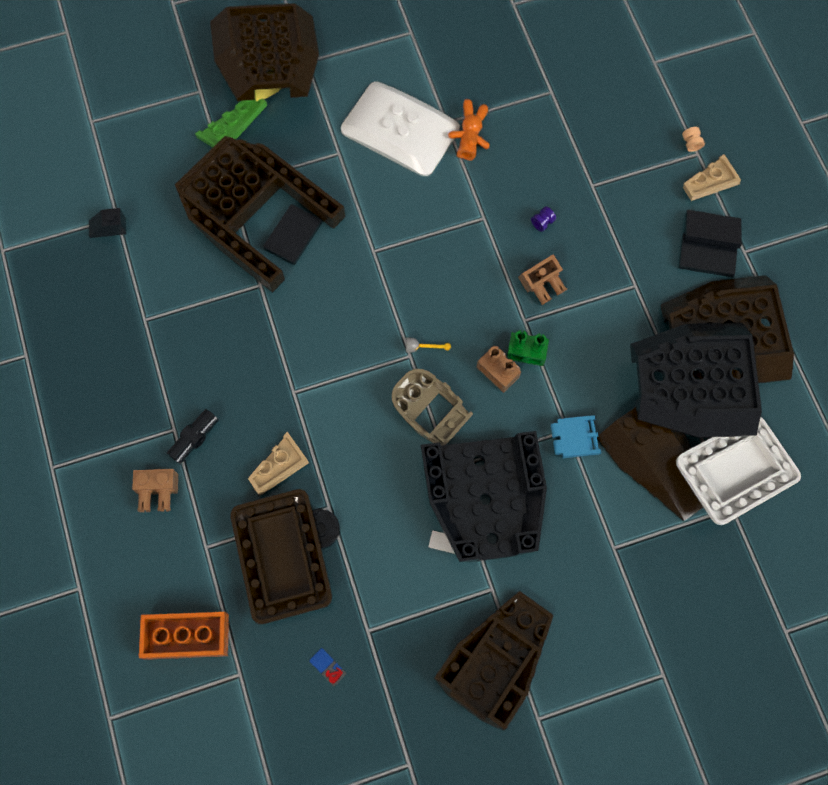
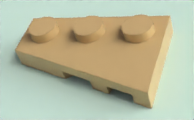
[683,154,741,201]
[248,432,309,496]

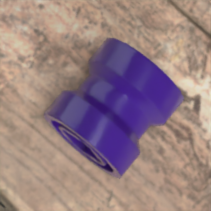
[531,206,556,232]

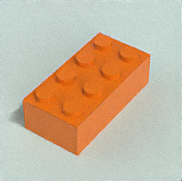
[139,612,229,660]

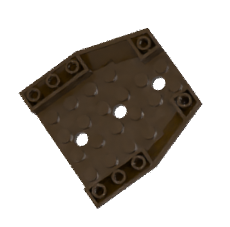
[210,3,319,101]
[660,275,794,384]

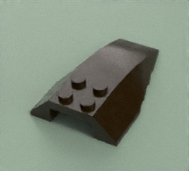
[597,407,703,521]
[434,591,554,731]

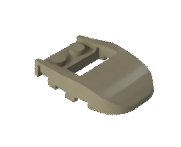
[392,369,473,446]

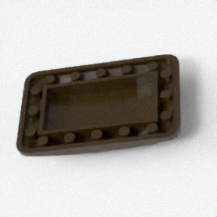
[230,489,332,624]

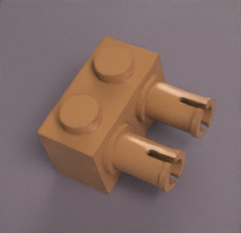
[518,254,567,305]
[476,346,521,393]
[132,469,178,512]

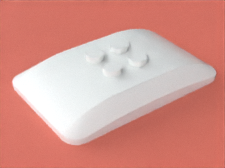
[341,82,460,176]
[676,418,801,525]

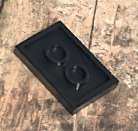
[263,204,323,265]
[685,210,742,249]
[678,233,737,277]

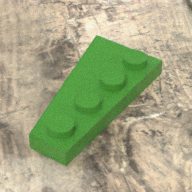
[195,98,267,147]

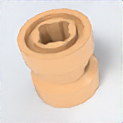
[682,127,705,152]

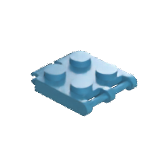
[551,415,601,458]

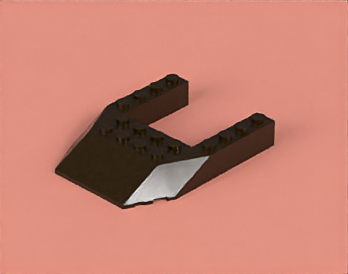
[175,136,346,293]

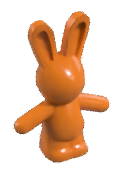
[448,99,490,161]

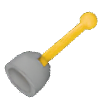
[406,337,451,353]

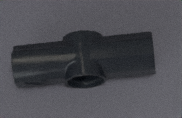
[167,409,219,464]

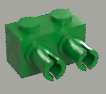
[507,330,549,366]

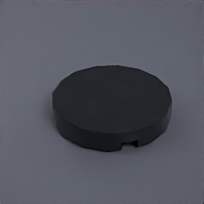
[313,509,340,549]

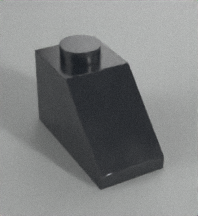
[89,208,126,238]

